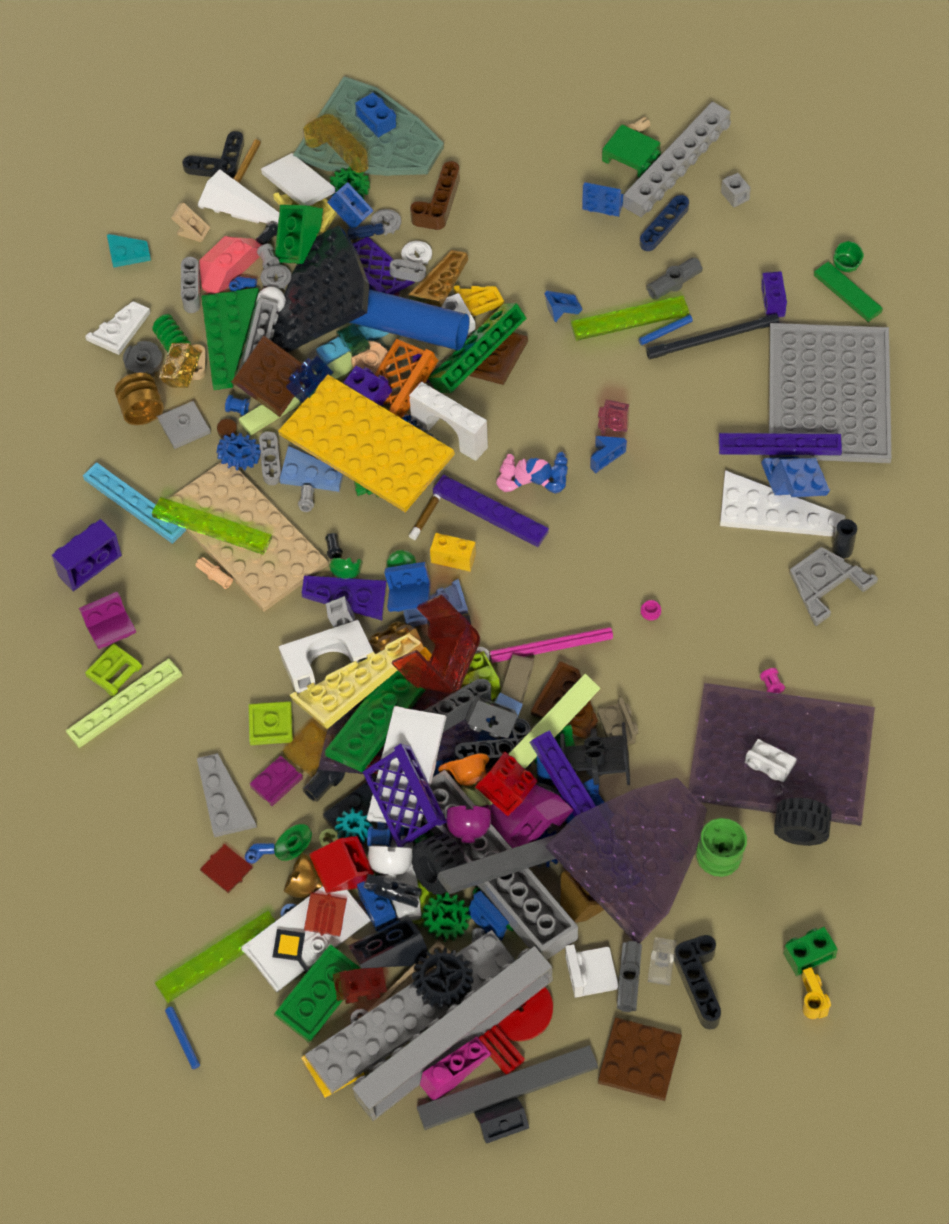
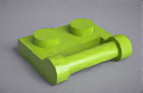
[85,643,142,697]

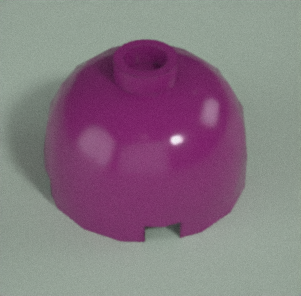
[446,806,491,843]

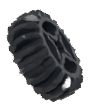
[412,947,474,1010]

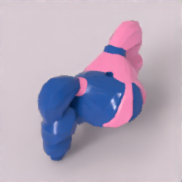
[496,452,568,494]

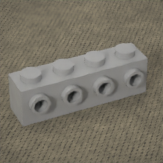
[239,298,278,370]

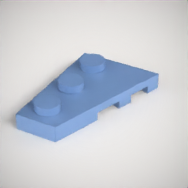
[280,446,344,492]
[403,579,468,627]

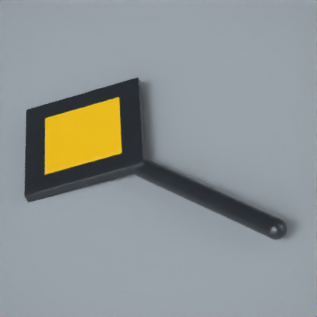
[272,929,309,973]

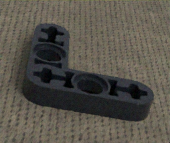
[182,131,244,178]

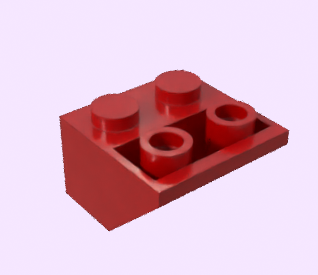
[309,836,374,893]

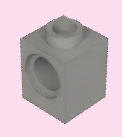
[721,173,751,208]
[326,596,356,628]

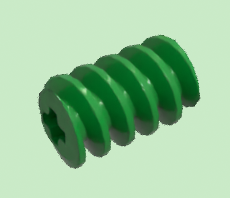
[152,314,191,357]

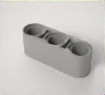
[181,257,201,313]

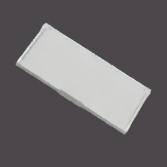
[366,706,447,828]
[241,886,371,992]

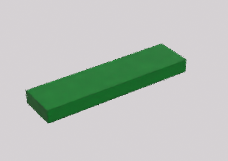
[814,262,883,322]

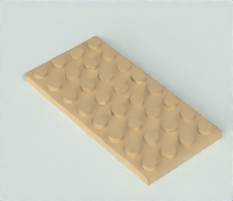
[163,462,328,612]

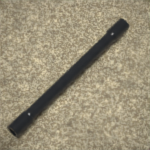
[646,313,779,360]

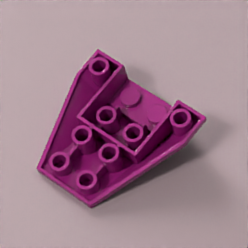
[483,785,574,849]

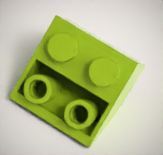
[444,651,501,699]

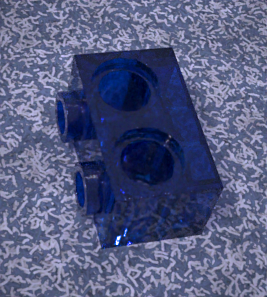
[285,356,334,403]

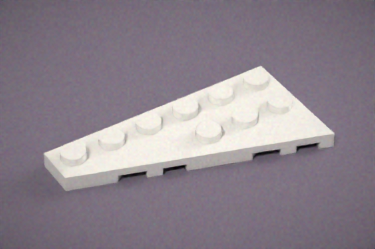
[720,471,845,537]

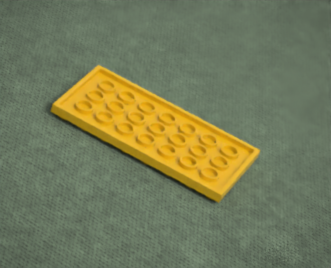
[278,375,455,513]

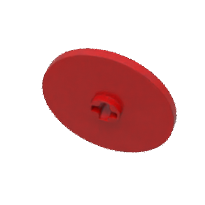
[496,987,553,1041]

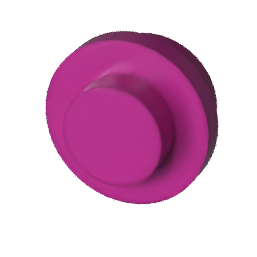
[640,600,661,621]

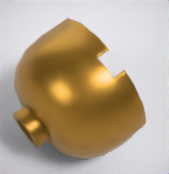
[283,853,322,898]

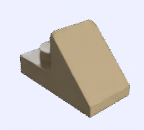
[171,203,210,242]

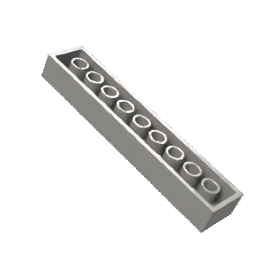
[422,770,578,960]

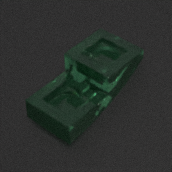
[336,324,370,357]

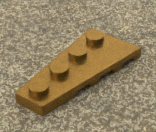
[409,250,468,307]

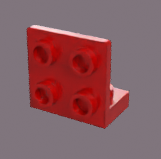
[475,752,537,816]

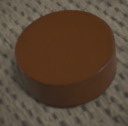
[217,419,237,439]

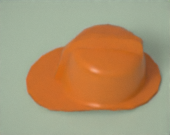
[438,754,489,786]

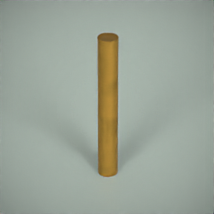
[233,139,261,183]

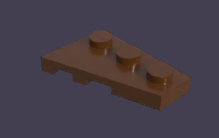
[469,333,528,385]

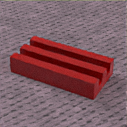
[478,1025,525,1075]

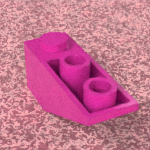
[420,1037,491,1101]

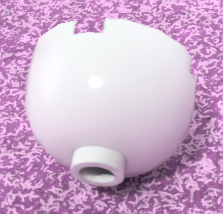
[368,846,413,879]

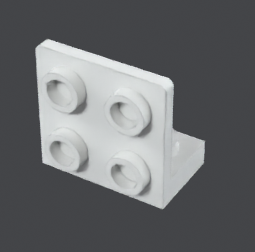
[565,944,618,998]

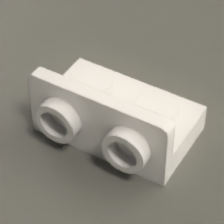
[745,739,797,782]

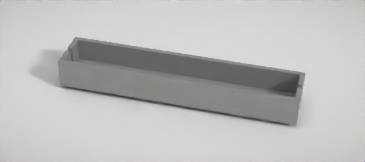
[352,946,553,1121]

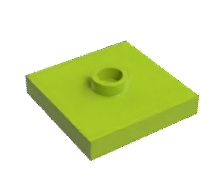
[249,701,293,745]

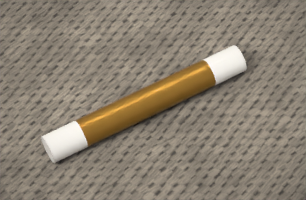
[409,494,441,540]

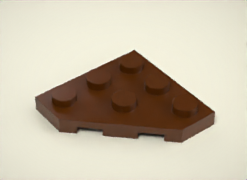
[531,661,598,740]

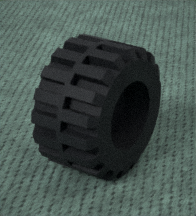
[774,798,832,846]
[412,833,467,895]

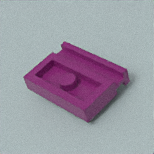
[250,756,303,806]

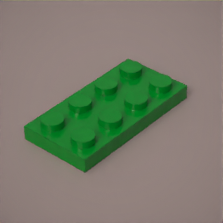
[274,944,366,1043]

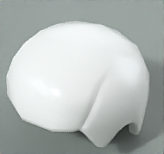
[256,286,286,313]

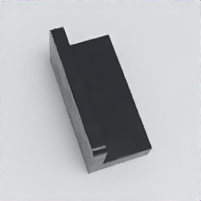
[474,1097,529,1144]

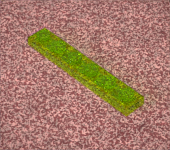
[571,295,689,341]
[152,497,272,555]
[155,911,276,1003]

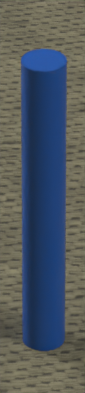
[638,315,693,346]
[165,1007,200,1069]

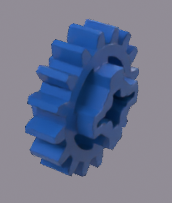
[216,433,261,470]

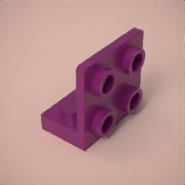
[79,592,136,649]

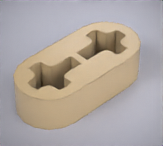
[187,344,206,380]

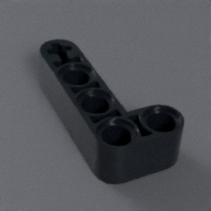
[450,718,531,768]
[674,935,721,1030]

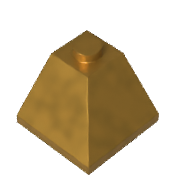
[560,869,614,923]

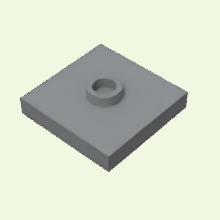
[157,401,211,449]

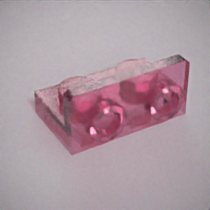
[598,399,629,436]

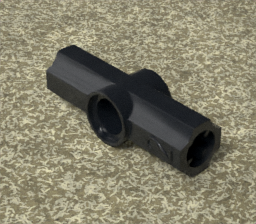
[303,759,349,802]

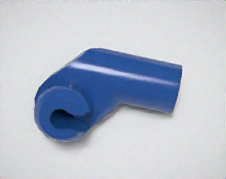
[229,276,257,291]
[245,843,275,864]

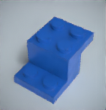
[761,457,830,497]

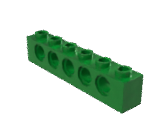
[428,303,527,393]

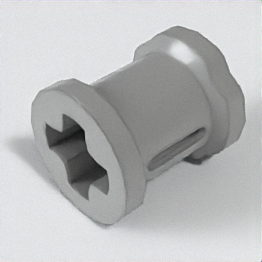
[256,244,279,269]

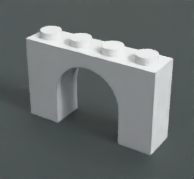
[409,382,488,461]
[278,620,373,693]

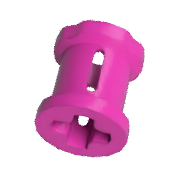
[759,668,785,696]

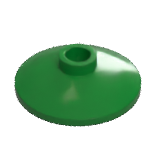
[274,824,312,861]

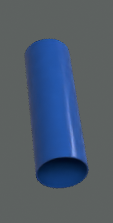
[349,289,470,351]

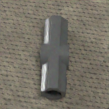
[646,257,703,300]
[617,941,642,1012]

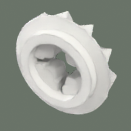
[401,241,432,265]

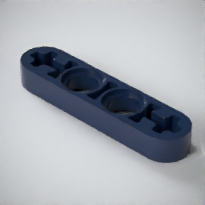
[640,195,689,251]

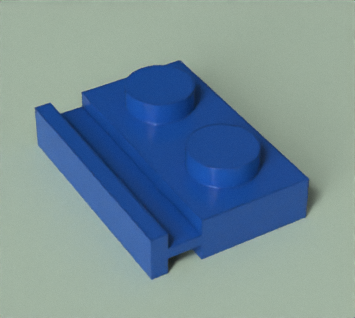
[467,891,509,941]

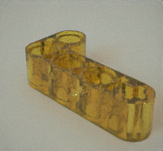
[303,114,369,173]

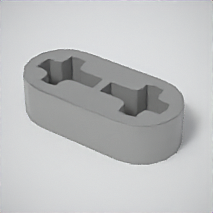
[390,259,426,282]

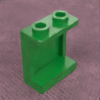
[602,124,661,178]

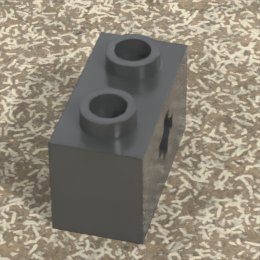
[465,695,518,739]

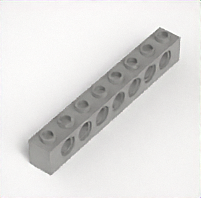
[623,102,731,217]

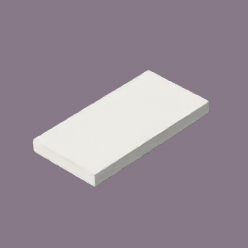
[261,153,335,206]

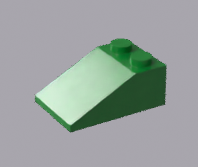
[275,205,323,264]

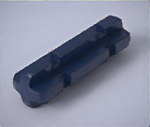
[347,223,384,240]

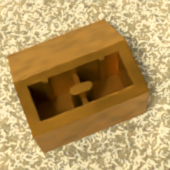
[368,621,424,655]

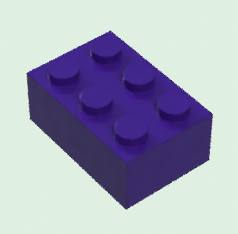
[52,519,122,592]

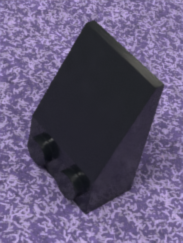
[348,916,429,968]

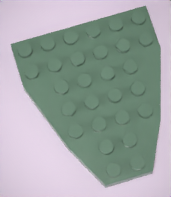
[293,76,444,176]

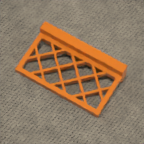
[374,339,439,419]

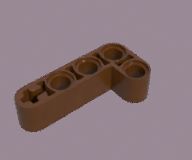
[410,161,460,230]

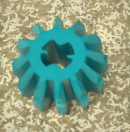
[335,808,372,844]

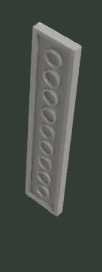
[305,930,515,1094]

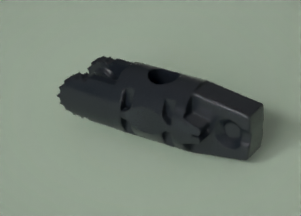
[364,874,422,908]

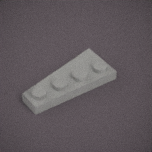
[197,753,257,837]

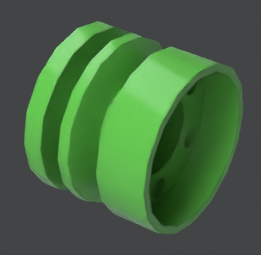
[696,818,747,877]

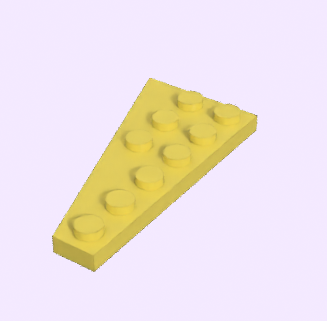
[290,634,424,729]

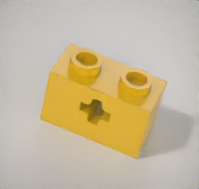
[430,533,476,572]

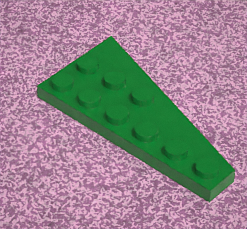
[201,288,259,390]

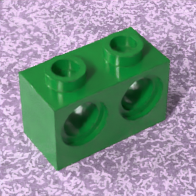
[783,926,838,976]

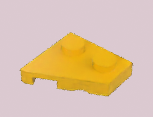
[453,286,504,317]

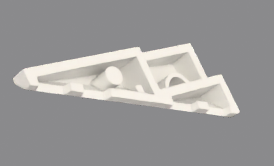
[198,170,279,226]

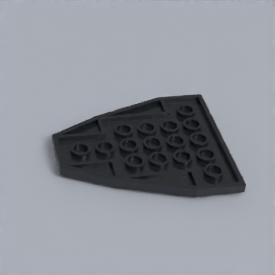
[271,225,369,353]

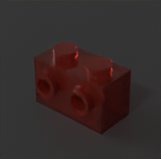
[333,967,387,1004]

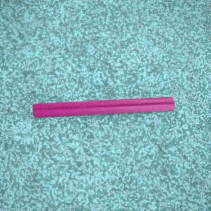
[490,627,613,663]

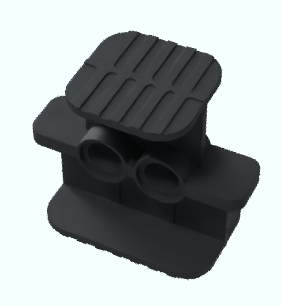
[560,722,630,785]

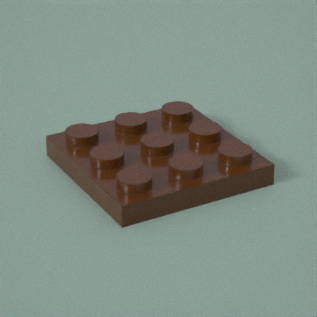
[231,336,312,417]
[598,1017,682,1101]

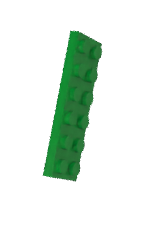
[325,667,430,773]

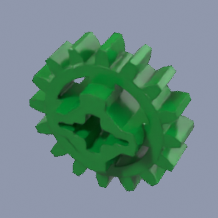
[329,167,370,199]
[421,893,471,942]

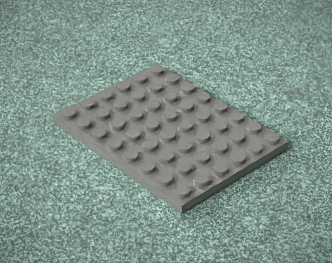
[769,323,891,463]

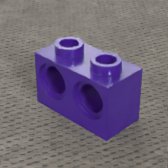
[761,271,787,317]
[343,365,393,406]

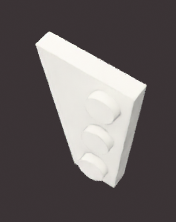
[85,301,150,355]

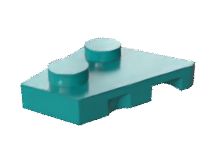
[107,234,151,268]

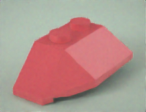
[199,236,263,294]

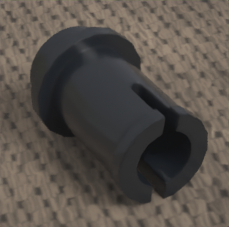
[256,223,278,245]
[325,533,343,560]

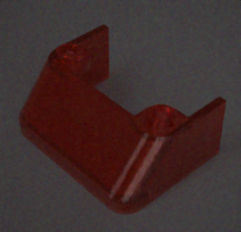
[391,594,480,694]

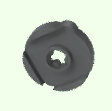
[123,341,163,377]

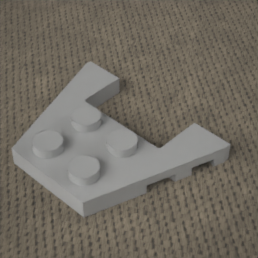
[789,547,878,626]

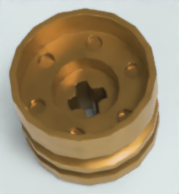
[114,373,164,425]

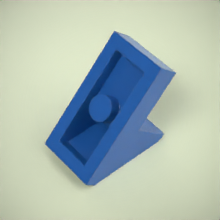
[544,291,583,322]
[590,436,627,473]

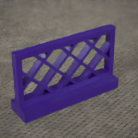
[353,237,415,295]
[363,743,447,847]

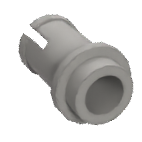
[298,485,314,512]

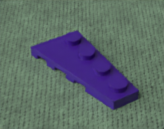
[302,576,387,621]

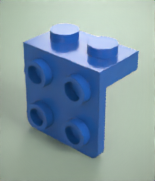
[384,562,431,612]

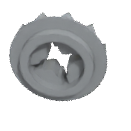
[371,209,401,236]
[260,264,291,290]

